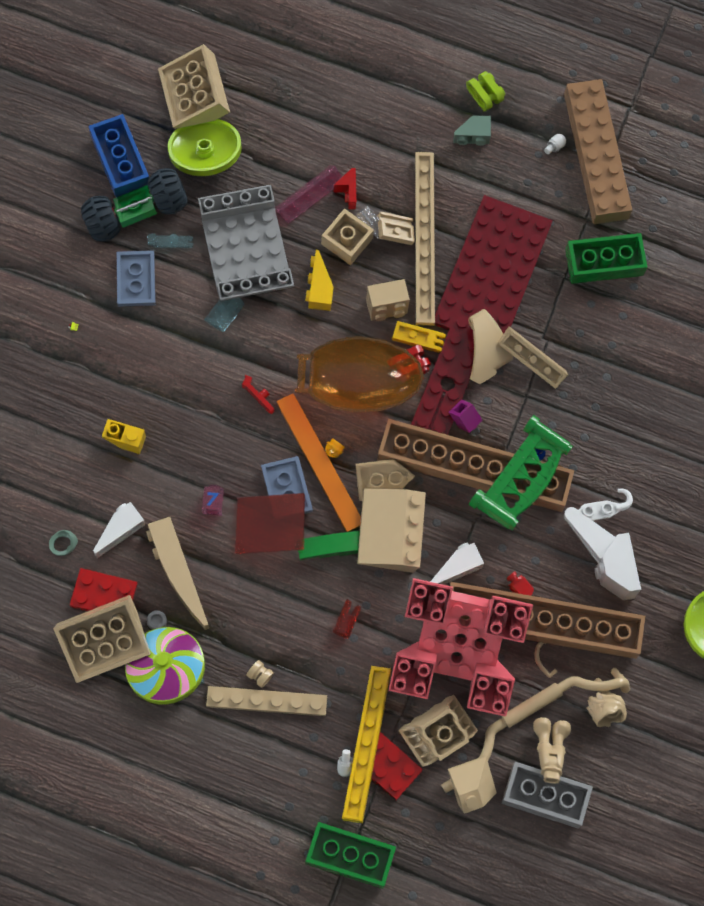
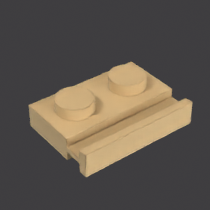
[377,212,415,245]

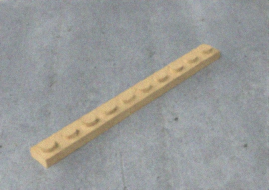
[415,152,435,326]

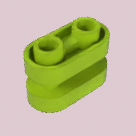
[466,71,505,111]

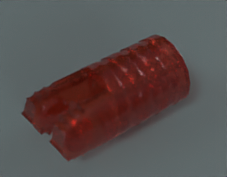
[333,599,362,638]

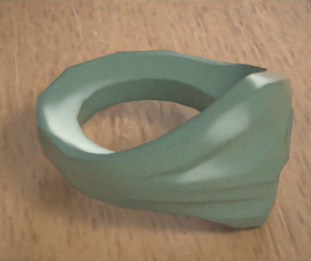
[49,530,78,556]

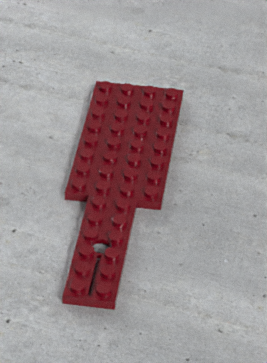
[411,195,553,435]

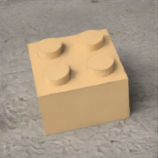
[321,209,374,265]
[366,279,410,321]

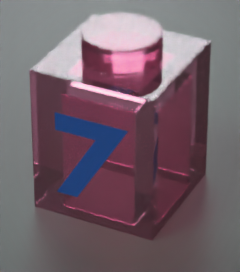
[202,485,224,516]

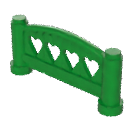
[469,415,573,531]

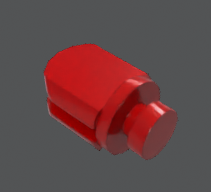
[506,571,534,596]

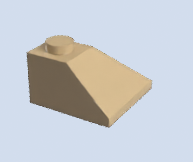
[448,756,497,814]

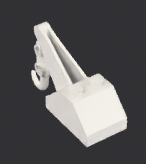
[564,489,641,600]

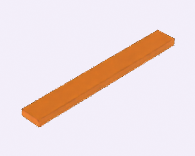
[276,393,361,532]

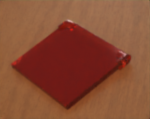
[235,493,305,554]

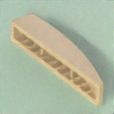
[146,517,209,630]

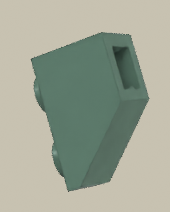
[453,116,491,146]

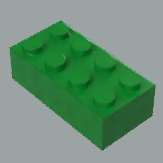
[565,233,648,284]
[305,822,396,889]

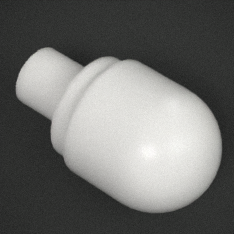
[544,134,566,154]
[337,750,353,777]

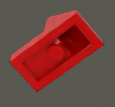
[333,168,357,209]

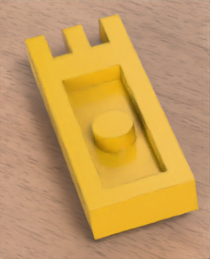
[392,321,446,353]

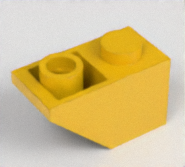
[102,419,146,454]

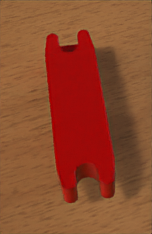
[242,374,275,414]

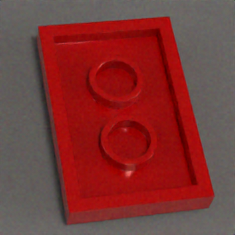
[70,568,138,611]
[353,732,423,800]

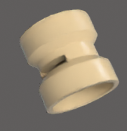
[246,660,274,688]

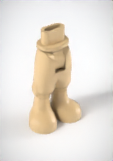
[533,718,571,784]

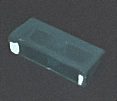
[204,297,244,332]

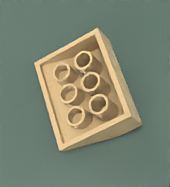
[158,44,230,129]
[357,488,426,573]
[53,595,151,683]

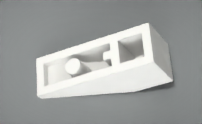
[93,502,145,558]
[430,543,484,585]

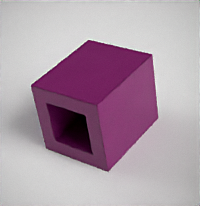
[449,400,483,433]

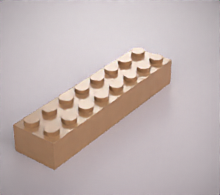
[564,79,632,224]

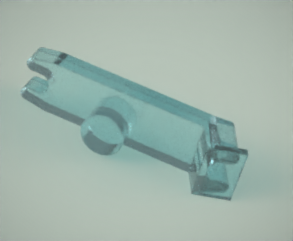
[148,233,193,248]

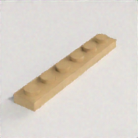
[206,686,327,716]

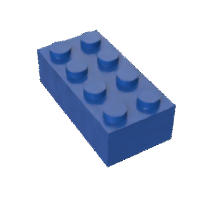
[88,114,149,198]

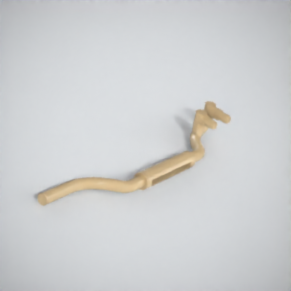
[441,668,630,793]

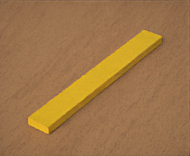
[342,666,391,823]

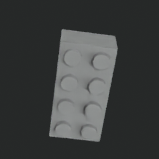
[501,762,593,829]

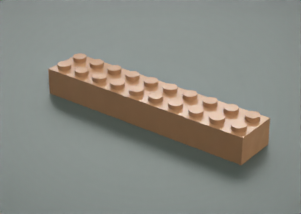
[377,419,574,512]
[450,582,645,659]

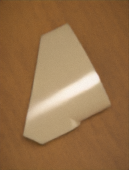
[468,309,513,384]

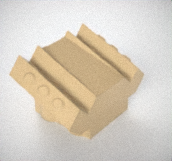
[399,695,478,767]

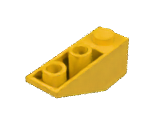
[305,250,333,311]

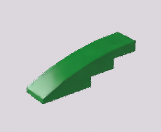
[296,531,360,561]

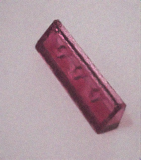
[275,165,342,223]

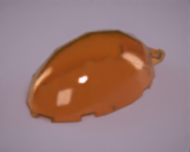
[295,336,424,413]

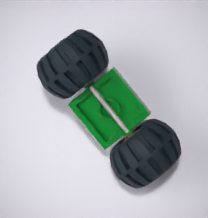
[81,168,188,242]

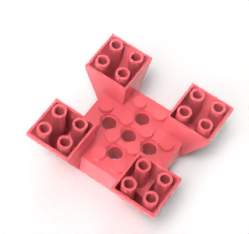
[388,578,533,717]

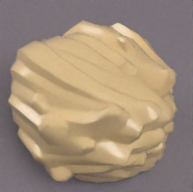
[587,692,627,727]

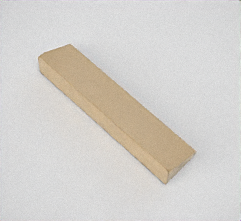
[498,327,568,389]

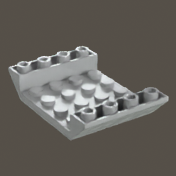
[198,185,294,301]

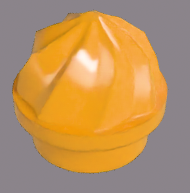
[325,438,345,458]

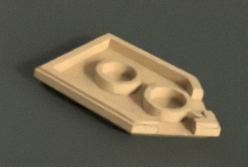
[356,459,415,501]

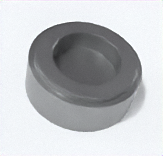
[147,611,167,630]

